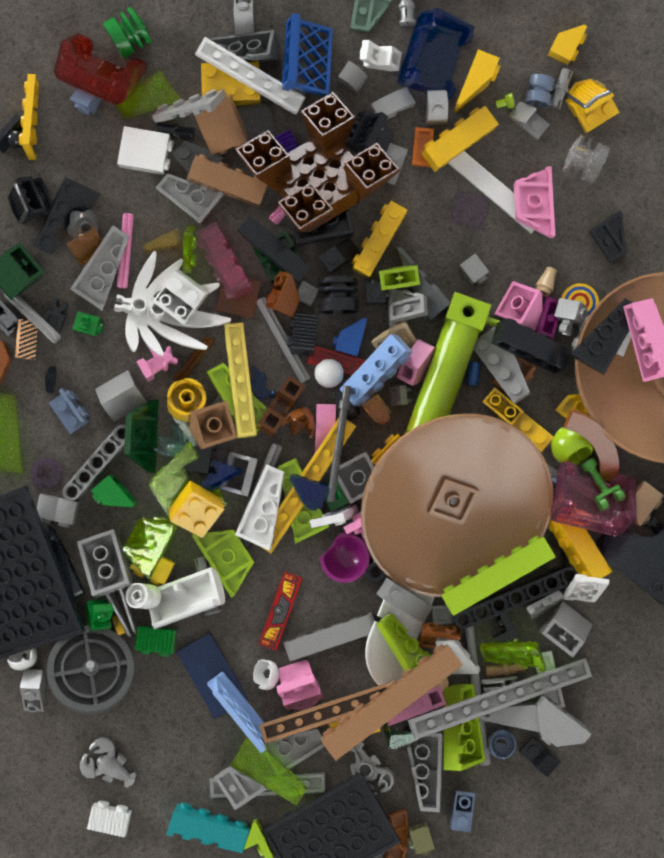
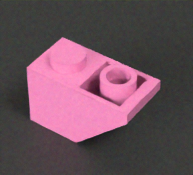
[397,339,435,386]

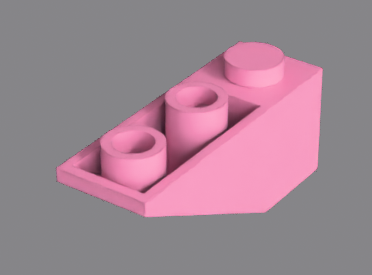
[387,686,446,726]

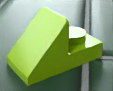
[244,818,274,858]

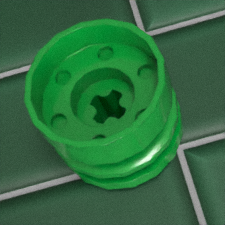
[102,7,152,59]

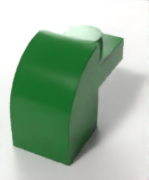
[84,599,114,631]

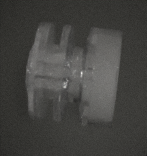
[563,134,610,185]

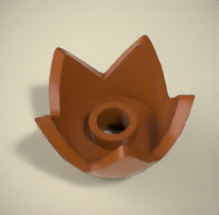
[281,407,316,439]

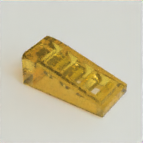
[142,228,182,253]

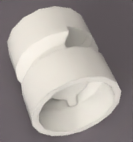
[125,583,161,609]

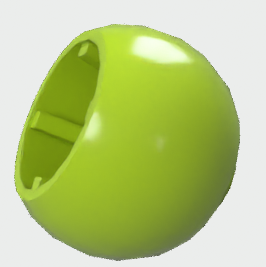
[551,427,593,467]

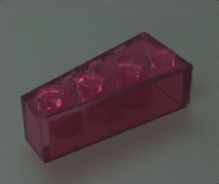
[196,221,254,302]

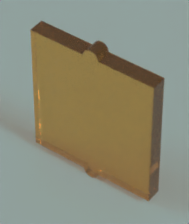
[67,228,102,265]

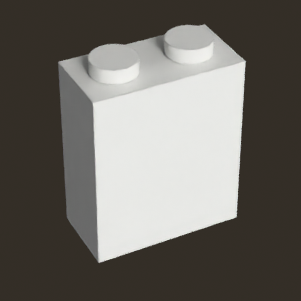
[117,126,174,175]

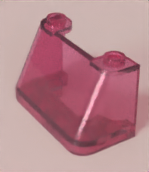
[551,461,637,535]

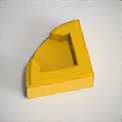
[112,615,125,635]

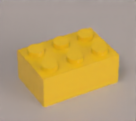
[201,61,261,106]

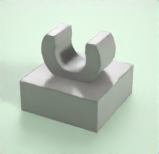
[389,385,412,406]

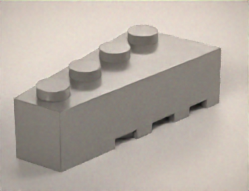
[404,728,443,812]

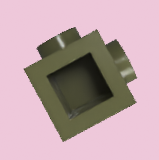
[407,822,435,855]

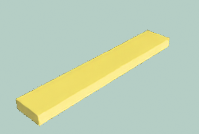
[224,322,257,438]

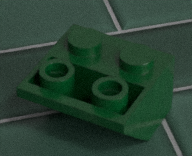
[0,242,44,300]

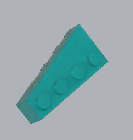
[166,802,250,853]

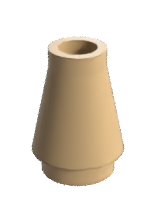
[535,267,557,297]

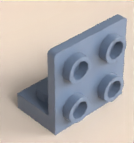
[49,388,90,434]

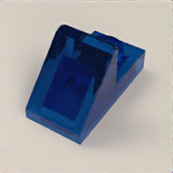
[201,459,243,490]

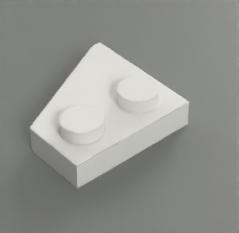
[310,504,358,528]
[435,638,480,674]

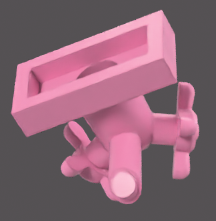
[137,346,178,382]

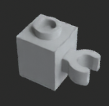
[554,298,588,336]

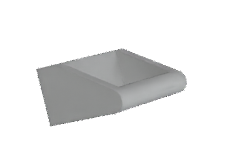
[219,452,258,497]

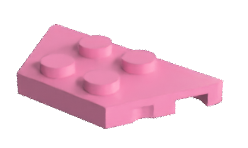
[513,166,556,238]

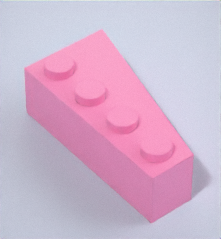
[623,298,664,382]

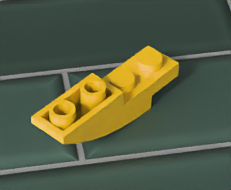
[482,388,553,453]

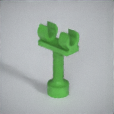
[581,458,626,511]

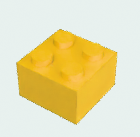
[168,481,224,538]

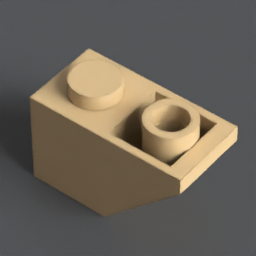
[630,481,664,526]

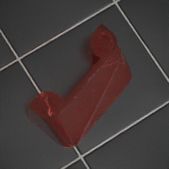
[54,33,148,105]

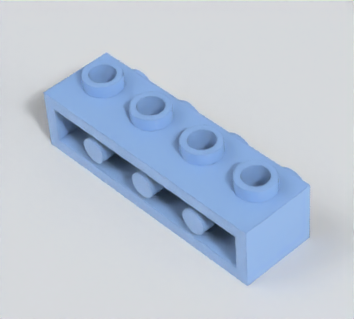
[340,334,413,406]

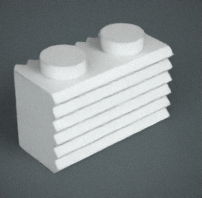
[87,800,132,837]

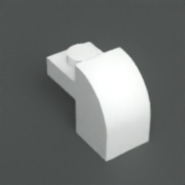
[360,40,402,71]

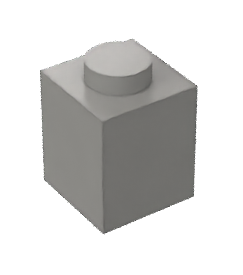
[459,253,489,285]

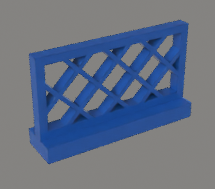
[282,13,333,97]

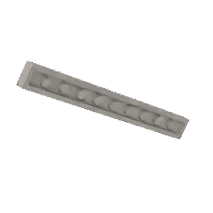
[408,658,592,740]

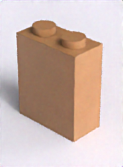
[194,94,249,155]

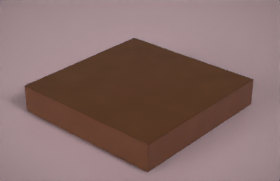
[216,274,261,319]

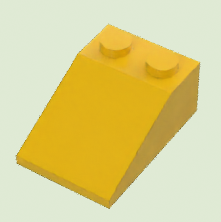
[454,49,501,113]

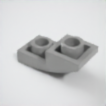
[371,87,416,119]

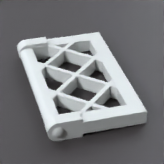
[563,574,609,602]

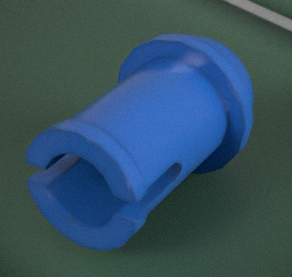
[465,362,481,387]

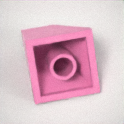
[494,281,543,332]

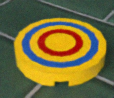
[561,283,599,316]

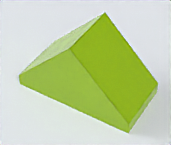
[379,265,420,291]

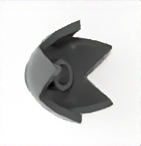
[66,210,101,242]

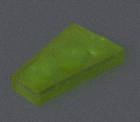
[480,641,546,672]

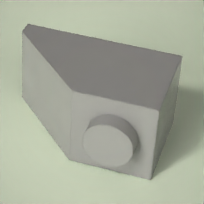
[426,90,448,127]

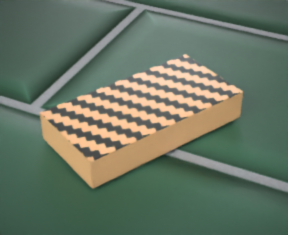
[15,319,38,360]

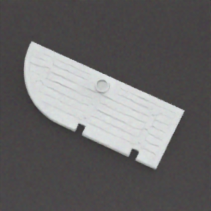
[365,580,435,686]

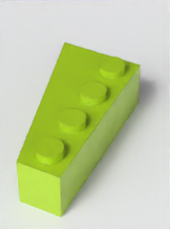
[443,684,486,771]

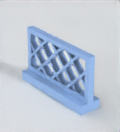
[207,671,266,753]

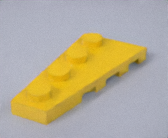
[19,74,39,160]

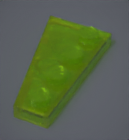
[0,393,23,473]

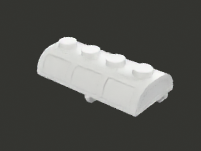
[149,567,225,629]

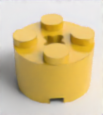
[167,378,206,422]

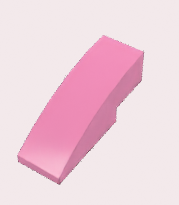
[314,404,336,454]

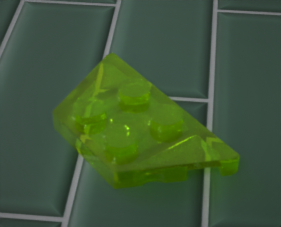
[122,516,179,579]

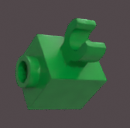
[72,311,104,337]
[321,482,348,511]

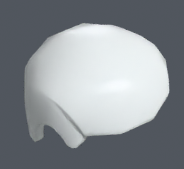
[314,359,344,388]
[7,648,37,671]
[253,659,280,690]

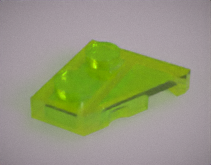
[183,225,197,273]

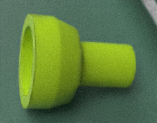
[496,93,516,109]

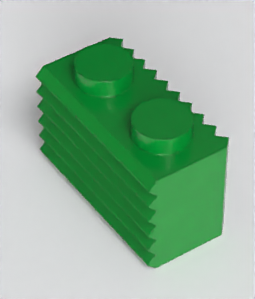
[135,625,177,657]

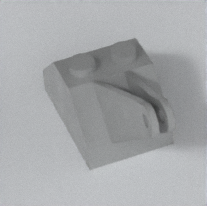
[77,529,137,637]
[481,694,591,747]

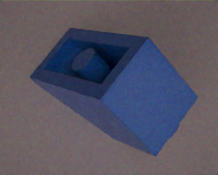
[333,318,367,357]

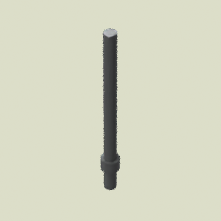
[327,385,351,502]

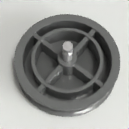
[47,626,134,714]

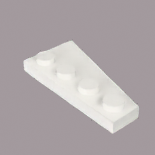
[235,464,285,551]

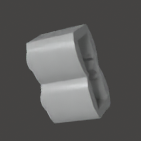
[37,494,80,528]

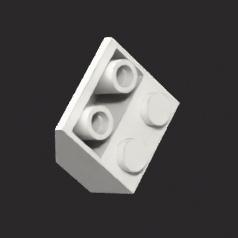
[153,270,210,325]

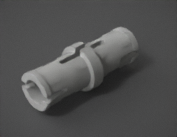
[550,68,573,109]

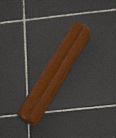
[173,336,214,382]

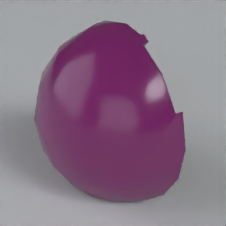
[320,533,370,583]

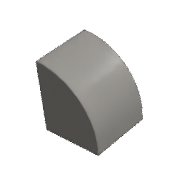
[338,61,367,93]

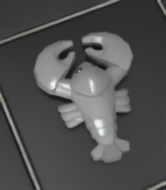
[80,737,137,788]
[350,741,395,795]

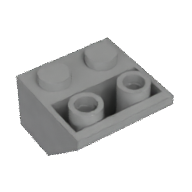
[539,601,593,657]

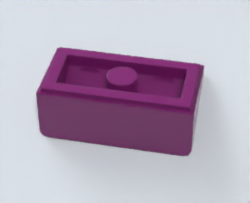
[536,297,559,339]

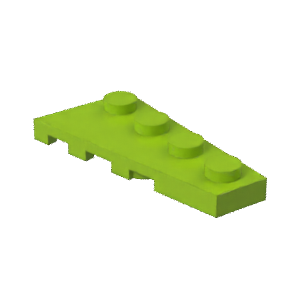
[278,458,330,544]

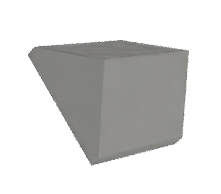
[95,370,146,422]

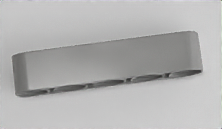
[63,425,125,501]
[283,612,375,661]

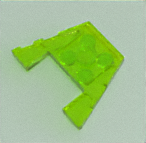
[148,441,227,516]

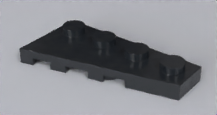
[570,298,633,375]

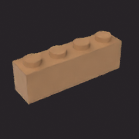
[186,154,267,207]

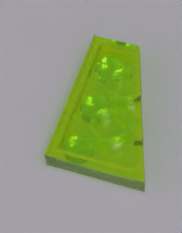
[114,70,181,120]

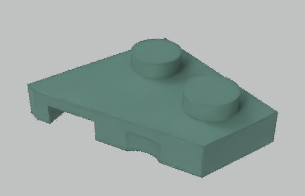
[350,0,392,33]

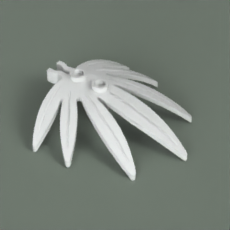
[114,251,231,357]

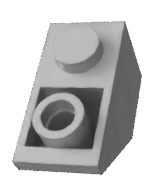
[234,0,254,34]
[20,669,45,712]

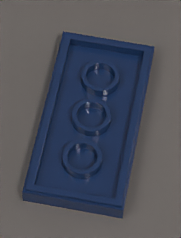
[177,632,248,719]

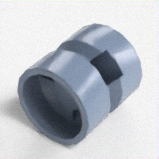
[525,74,555,108]

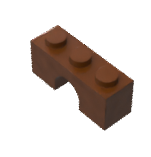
[256,376,305,438]

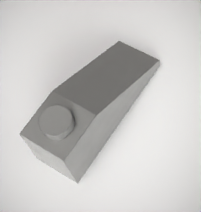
[376,578,433,623]

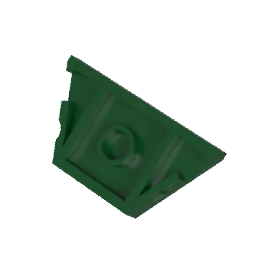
[124,400,159,473]

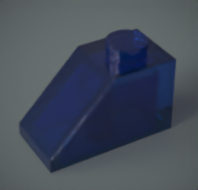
[290,473,329,511]

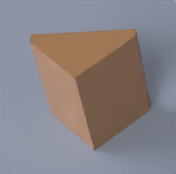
[190,401,238,449]

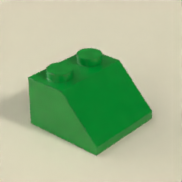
[91,475,139,507]

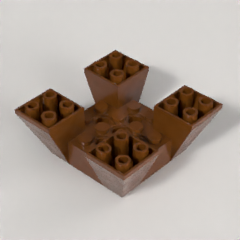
[236,92,400,232]

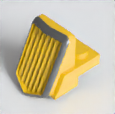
[565,79,620,133]

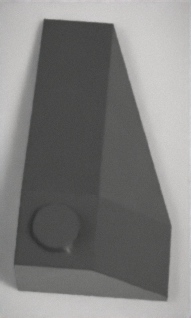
[202,30,281,63]
[396,246,450,321]

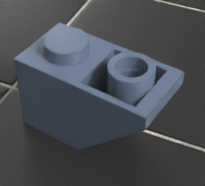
[70,82,104,115]
[449,790,475,832]

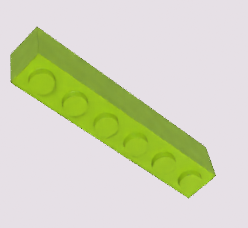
[441,535,555,616]

